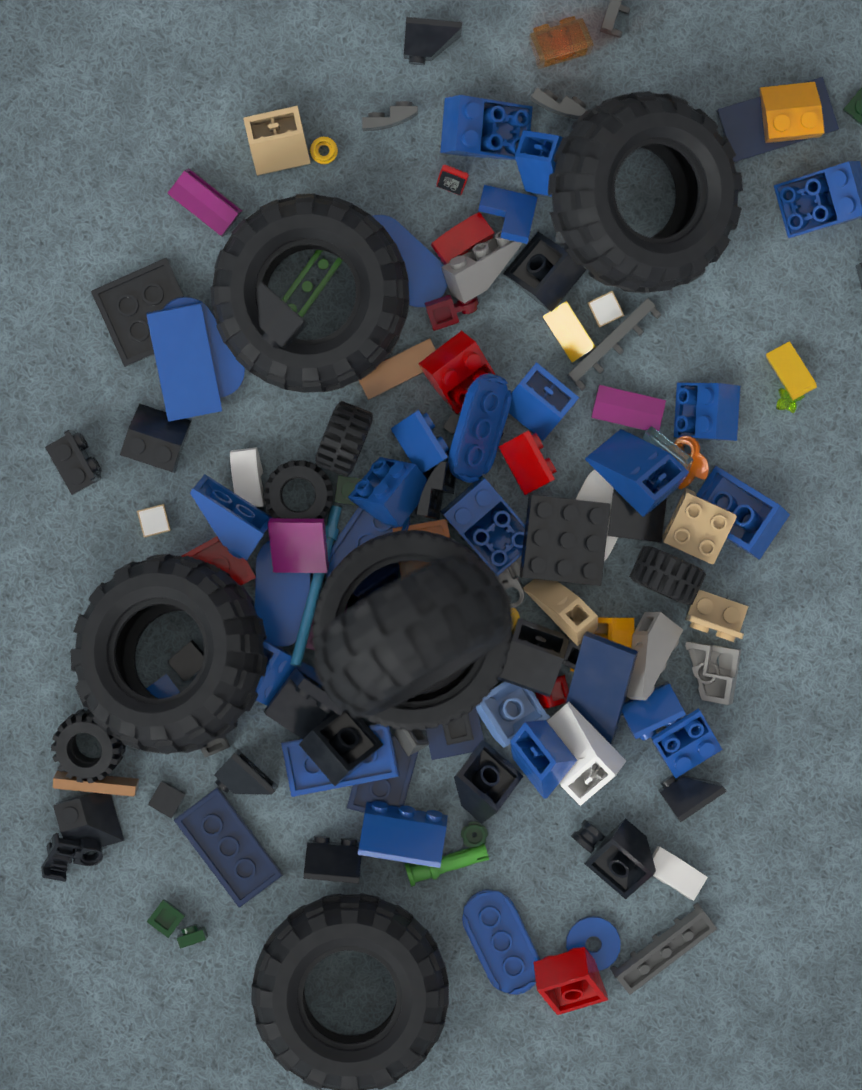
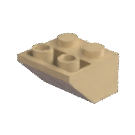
[243,106,311,176]

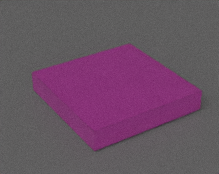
[268,518,329,573]

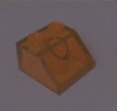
[529,16,594,69]

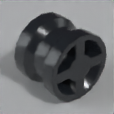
[571,819,605,854]

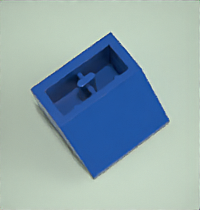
[515,130,563,197]
[508,362,579,441]
[674,383,740,441]
[391,410,449,474]
[348,457,428,527]
[622,682,686,741]
[651,708,723,779]
[510,720,577,799]

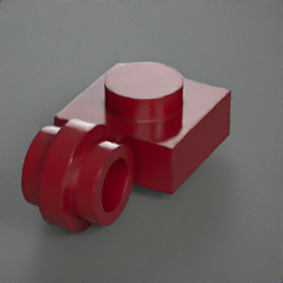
[424,295,479,331]

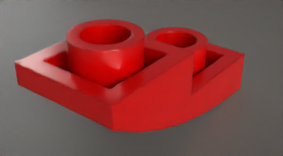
[431,212,495,265]

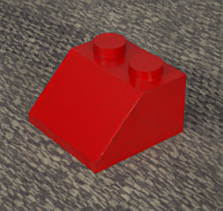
[534,947,608,1015]

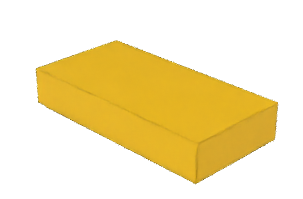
[766,341,817,400]

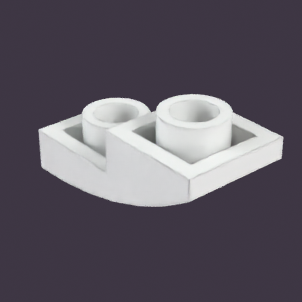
[230,447,266,507]
[652,846,708,901]

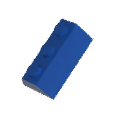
[358,801,448,868]

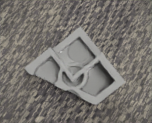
[685,641,741,705]

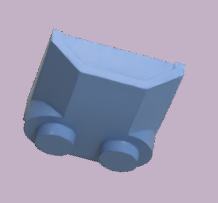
[476,682,550,748]

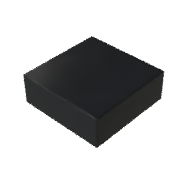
[442,713,474,745]
[148,780,186,818]

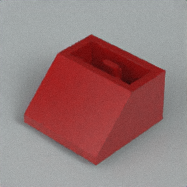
[418,331,496,415]
[498,430,557,495]

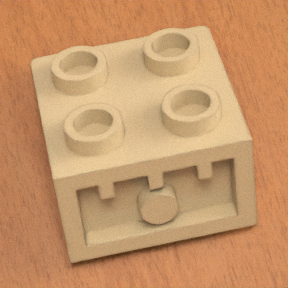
[662,488,737,564]
[685,590,749,642]

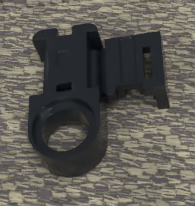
[41,833,103,882]

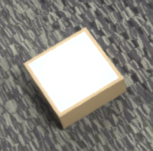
[587,291,624,328]
[137,504,171,538]

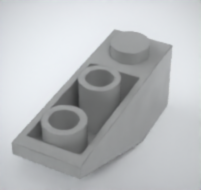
[441,231,523,303]
[627,612,683,700]

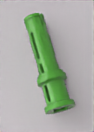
[404,843,489,887]

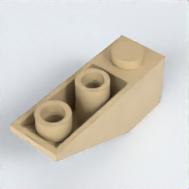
[523,579,598,646]

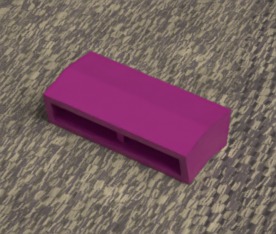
[167,168,243,237]
[591,385,666,433]

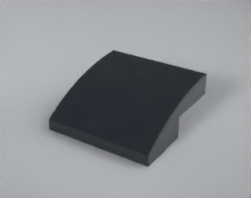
[417,462,456,520]
[607,488,667,543]

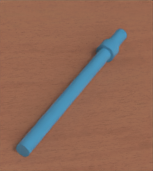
[290,506,342,667]

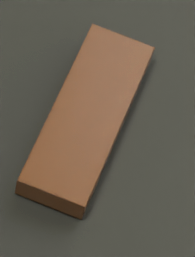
[359,338,436,400]
[52,771,139,797]

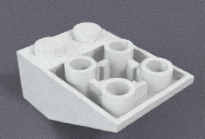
[547,702,626,806]

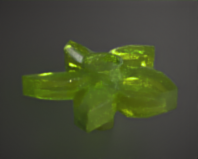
[776,388,805,414]

